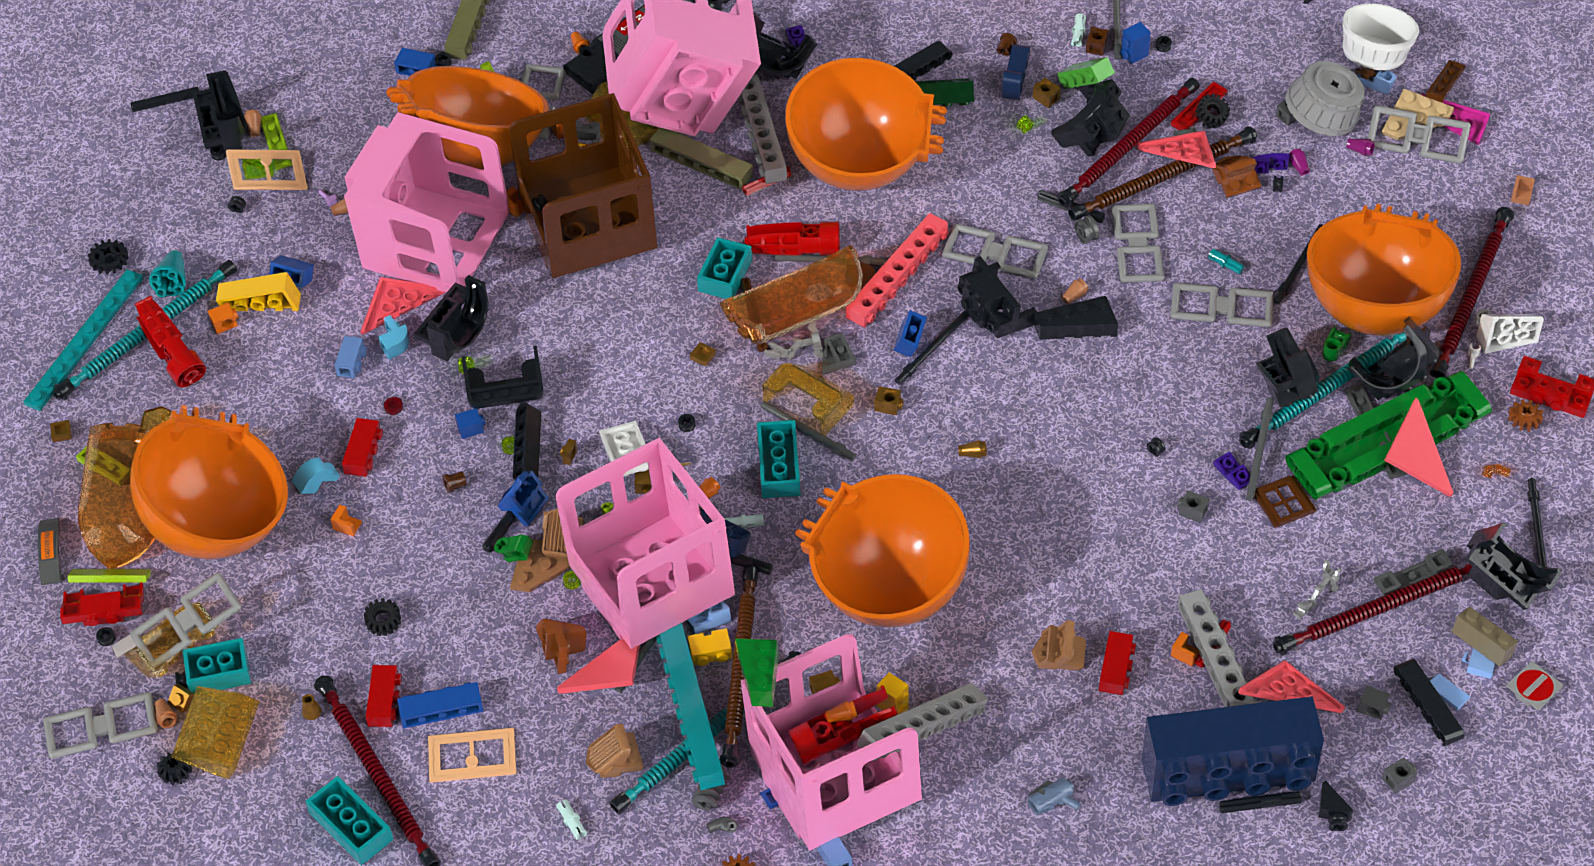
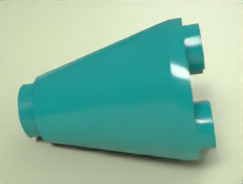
[149,250,186,297]

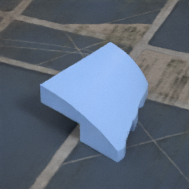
[1357,70,1397,94]
[686,601,732,634]

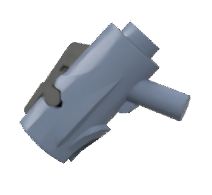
[1027,777,1081,816]

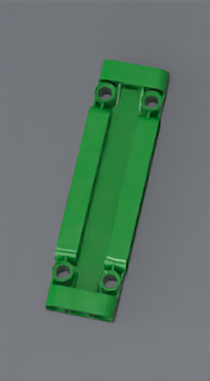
[1285,370,1492,500]

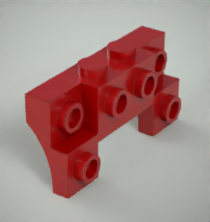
[1510,356,1594,418]
[60,582,144,626]

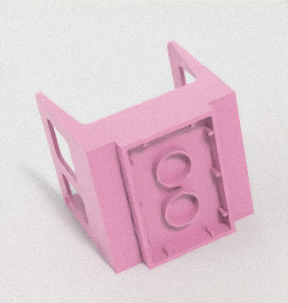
[603,0,761,137]
[344,112,510,293]
[556,438,735,649]
[741,634,922,851]

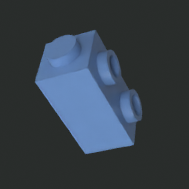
[334,336,367,378]
[817,836,853,866]

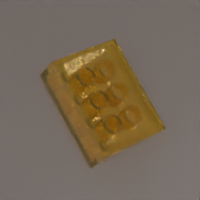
[171,686,260,779]

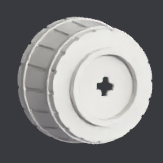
[1342,3,1419,70]

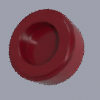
[384,397,403,415]

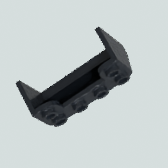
[461,345,544,409]

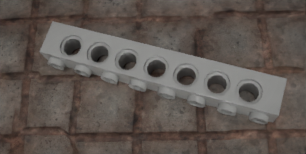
[738,72,787,184]
[1177,589,1258,707]
[856,683,989,761]

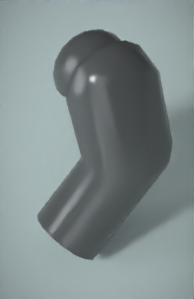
[706,816,738,833]

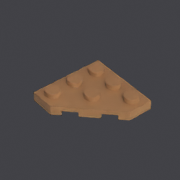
[510,539,571,592]

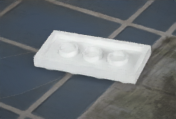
[599,421,649,477]

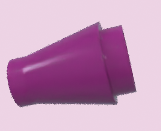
[1346,138,1375,156]
[1289,148,1310,176]

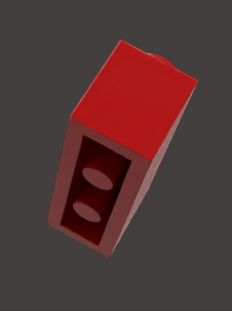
[342,418,383,477]
[1099,631,1136,696]
[366,665,402,727]

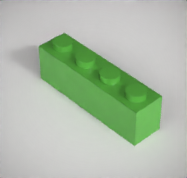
[1057,57,1115,89]

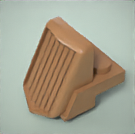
[542,508,585,559]
[1031,620,1086,671]
[585,723,644,778]

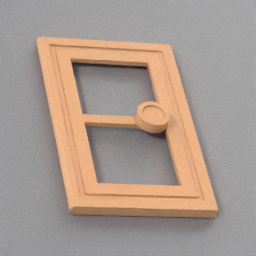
[226,150,308,190]
[428,728,516,782]

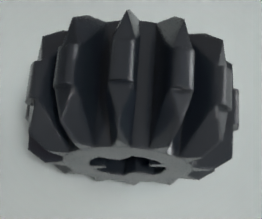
[157,750,192,786]

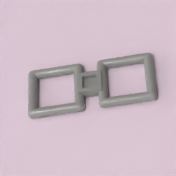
[521,64,566,139]
[1367,105,1471,164]
[1112,204,1164,283]
[942,224,1048,279]
[1171,283,1274,327]
[130,573,242,669]
[43,692,158,759]

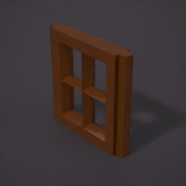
[1254,475,1317,528]

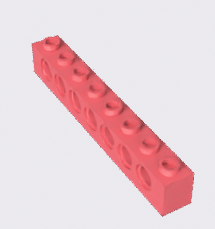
[846,213,949,328]

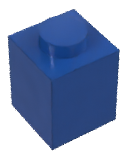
[455,409,486,439]

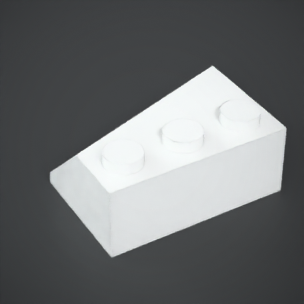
[1476,314,1544,354]

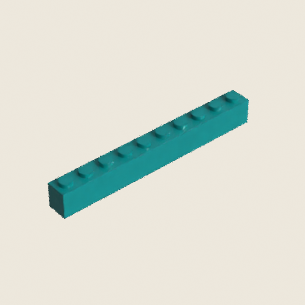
[656,623,725,790]

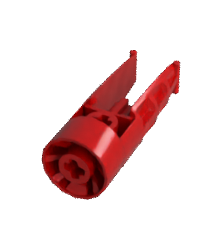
[744,221,840,255]
[134,296,207,388]
[788,685,898,765]

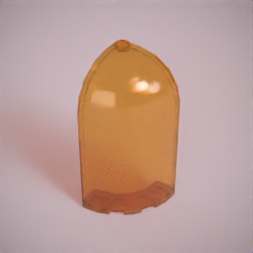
[719,245,863,344]
[78,423,155,569]

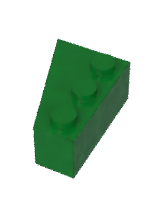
[735,639,779,707]

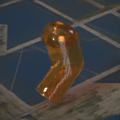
[1482,464,1511,478]

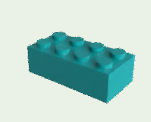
[757,420,801,499]
[305,776,394,866]

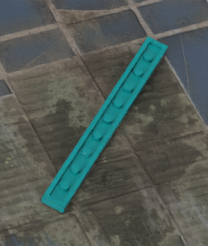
[23,269,144,411]

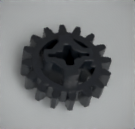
[88,239,129,275]

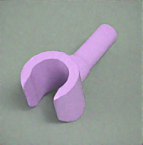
[319,189,337,207]

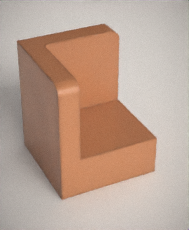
[1511,175,1535,205]

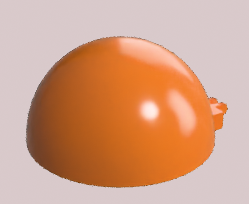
[786,58,947,191]
[386,66,549,170]
[1307,204,1461,336]
[130,405,288,559]
[795,474,970,628]

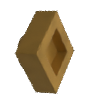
[690,342,716,367]
[50,420,72,442]
[560,439,577,466]
[167,684,194,712]

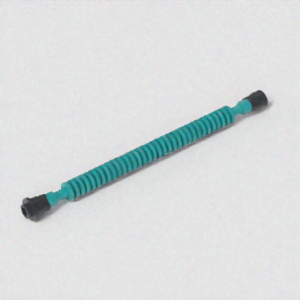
[52,259,237,401]
[1239,333,1409,449]
[609,651,801,815]

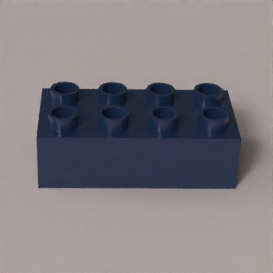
[1142,696,1324,806]

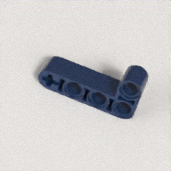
[1002,44,1031,100]
[699,507,751,557]

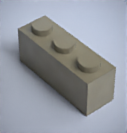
[1452,606,1518,667]

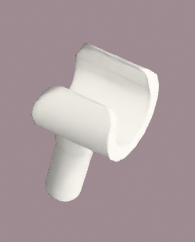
[1468,343,1481,369]

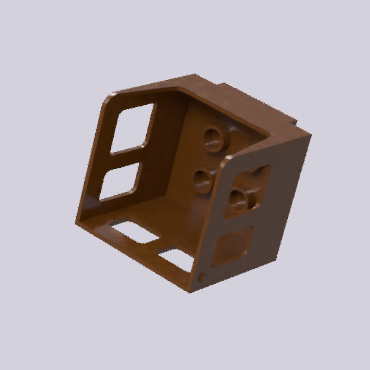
[509,93,658,279]

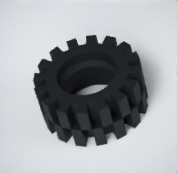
[1195,94,1230,129]
[364,598,401,636]

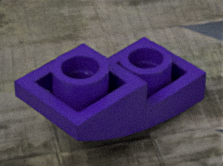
[785,25,806,48]
[1252,153,1289,174]
[1213,451,1251,490]

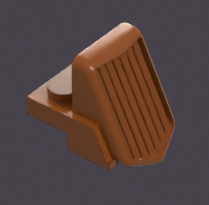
[1212,155,1261,198]
[535,618,586,674]

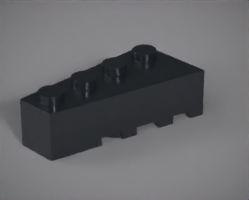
[1034,296,1118,340]

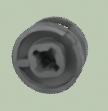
[1074,215,1100,244]

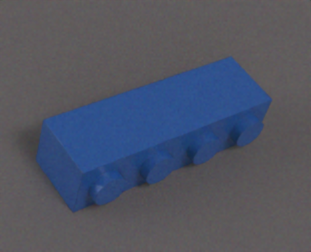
[397,682,484,729]

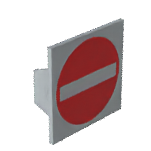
[1506,661,1564,711]

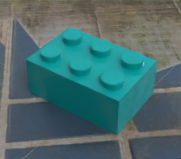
[697,237,752,301]
[183,638,251,695]

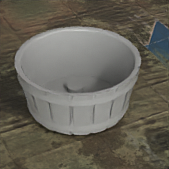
[1285,61,1365,136]

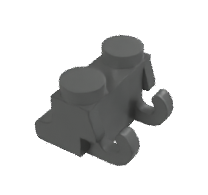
[576,121,600,143]

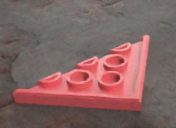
[1137,131,1216,168]
[360,277,446,334]
[1384,398,1453,497]
[557,639,641,693]
[1238,660,1345,713]

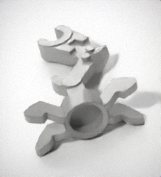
[764,320,823,361]
[1293,560,1341,619]

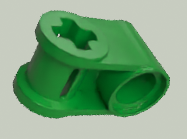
[1322,326,1352,362]
[494,535,533,563]

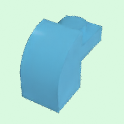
[379,315,409,360]
[291,457,340,494]

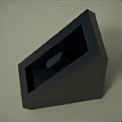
[1318,780,1353,822]

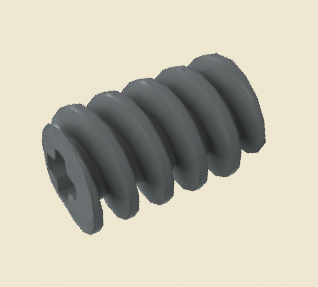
[692,769,730,811]

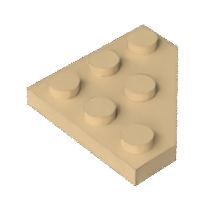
[1382,89,1454,140]

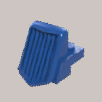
[498,471,549,526]

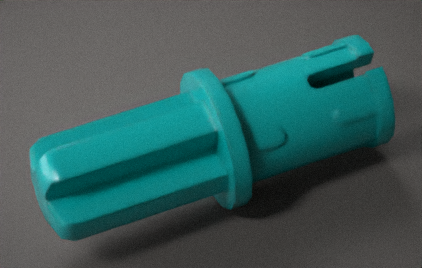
[1208,248,1244,274]

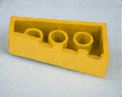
[216,272,301,311]

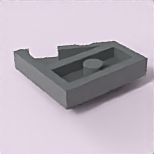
[821,333,856,375]

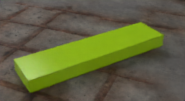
[261,113,293,170]
[68,569,151,583]

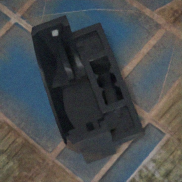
[753,12,818,79]
[193,70,247,154]
[1051,79,1130,157]
[957,256,1037,339]
[414,275,489,362]
[1348,316,1439,401]
[1256,328,1320,408]
[1465,523,1561,610]

